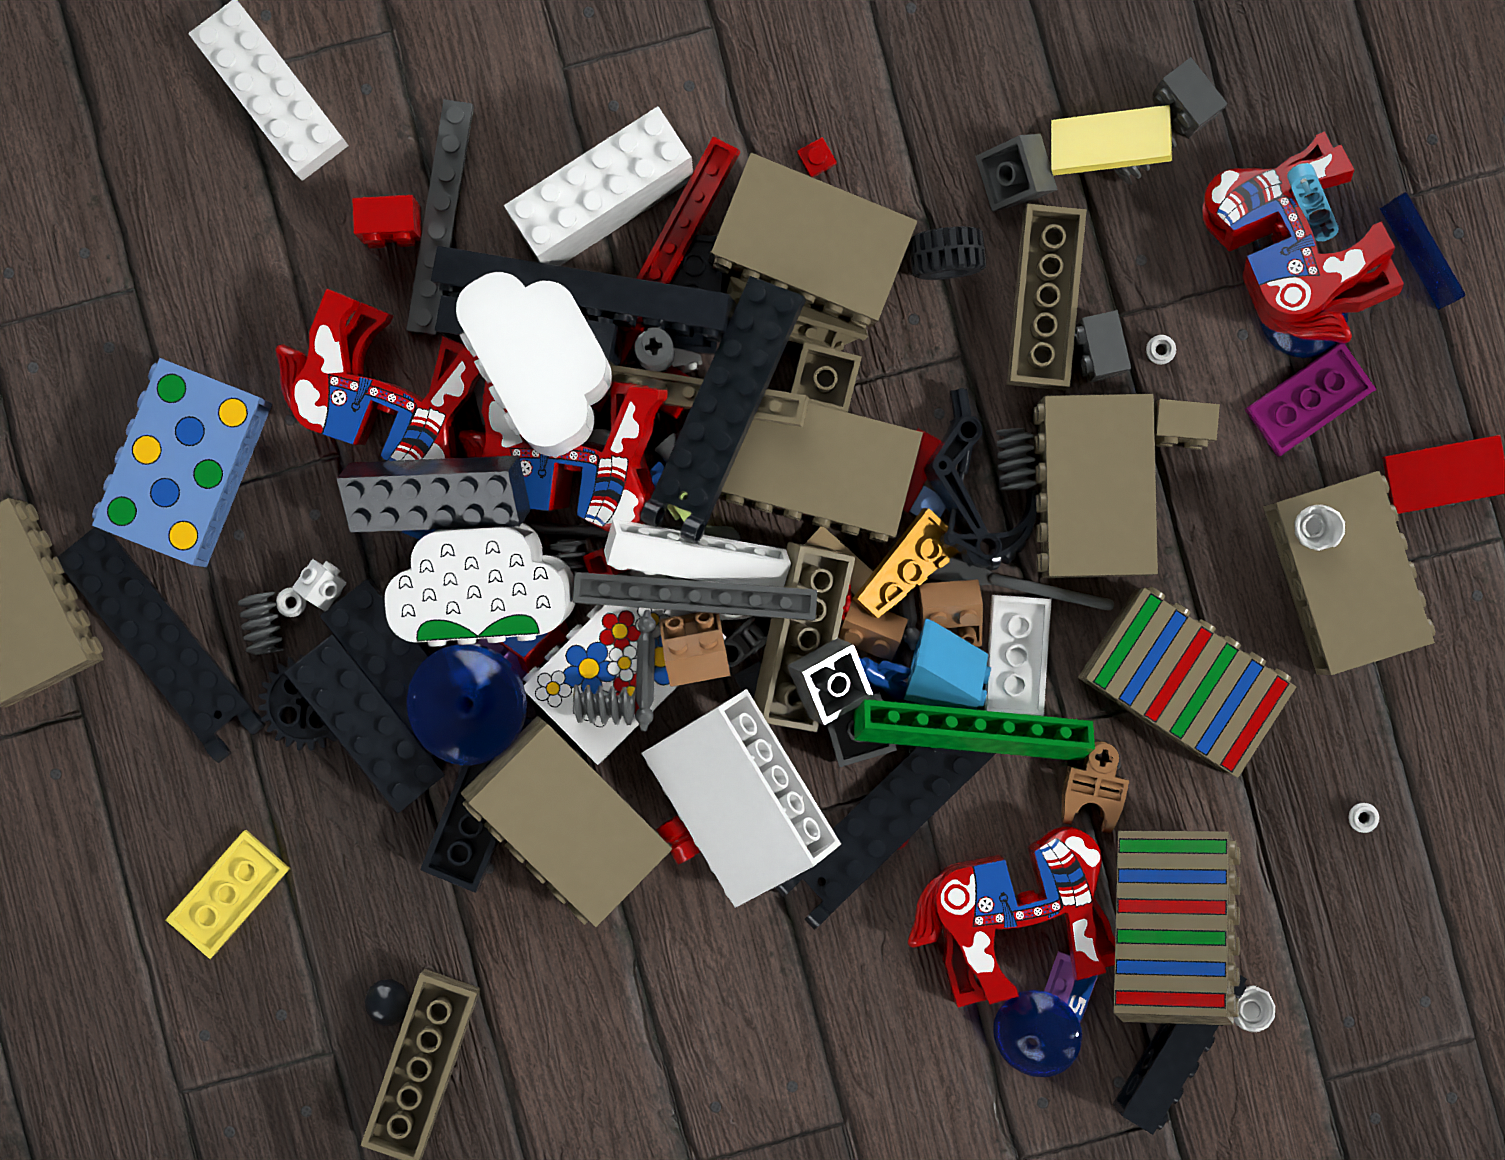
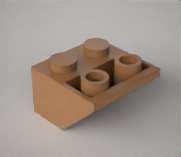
[919,579,983,647]
[838,599,908,664]
[659,612,730,687]

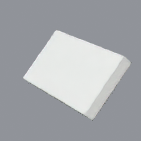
[984,595,1051,716]

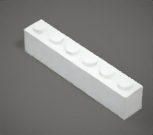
[604,519,791,587]

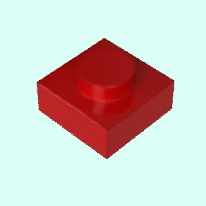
[797,137,837,178]

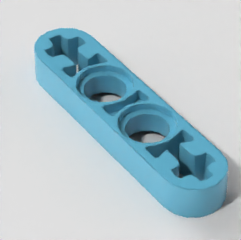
[1287,163,1339,241]

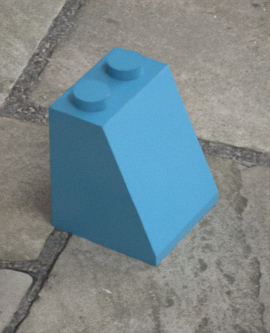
[904,619,991,710]

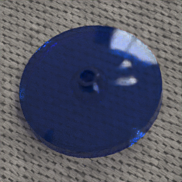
[407,644,527,765]

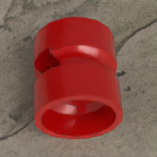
[656,815,701,865]

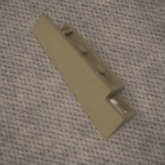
[726,276,868,351]

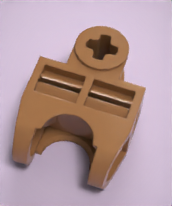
[1061,741,1129,833]

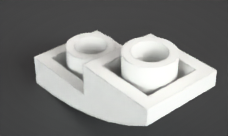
[652,348,702,373]

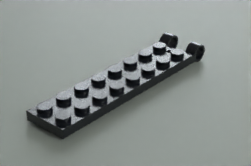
[641,276,806,544]
[57,527,266,763]
[774,746,996,930]

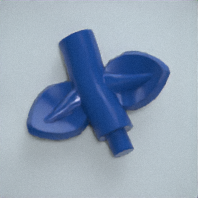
[859,657,911,702]

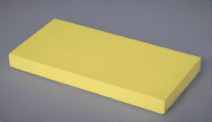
[1051,105,1172,176]
[166,830,290,959]

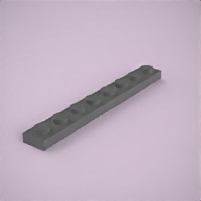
[407,99,474,336]
[573,572,818,621]

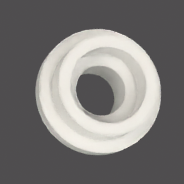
[1146,335,1176,365]
[276,588,306,617]
[1348,803,1379,833]

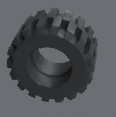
[909,226,986,280]

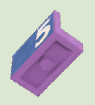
[1039,951,1098,1022]

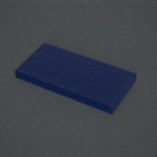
[1380,192,1465,310]

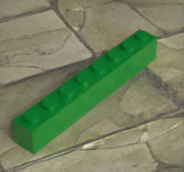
[854,699,1095,761]

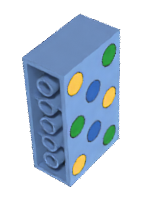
[92,358,272,567]

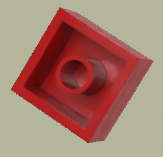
[352,195,422,248]

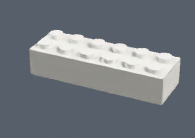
[188,0,349,181]

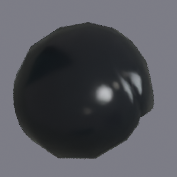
[365,979,410,1026]

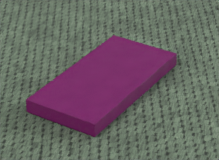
[1245,343,1376,457]

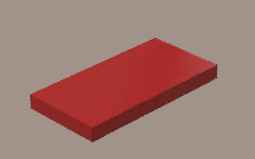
[1382,435,1505,514]

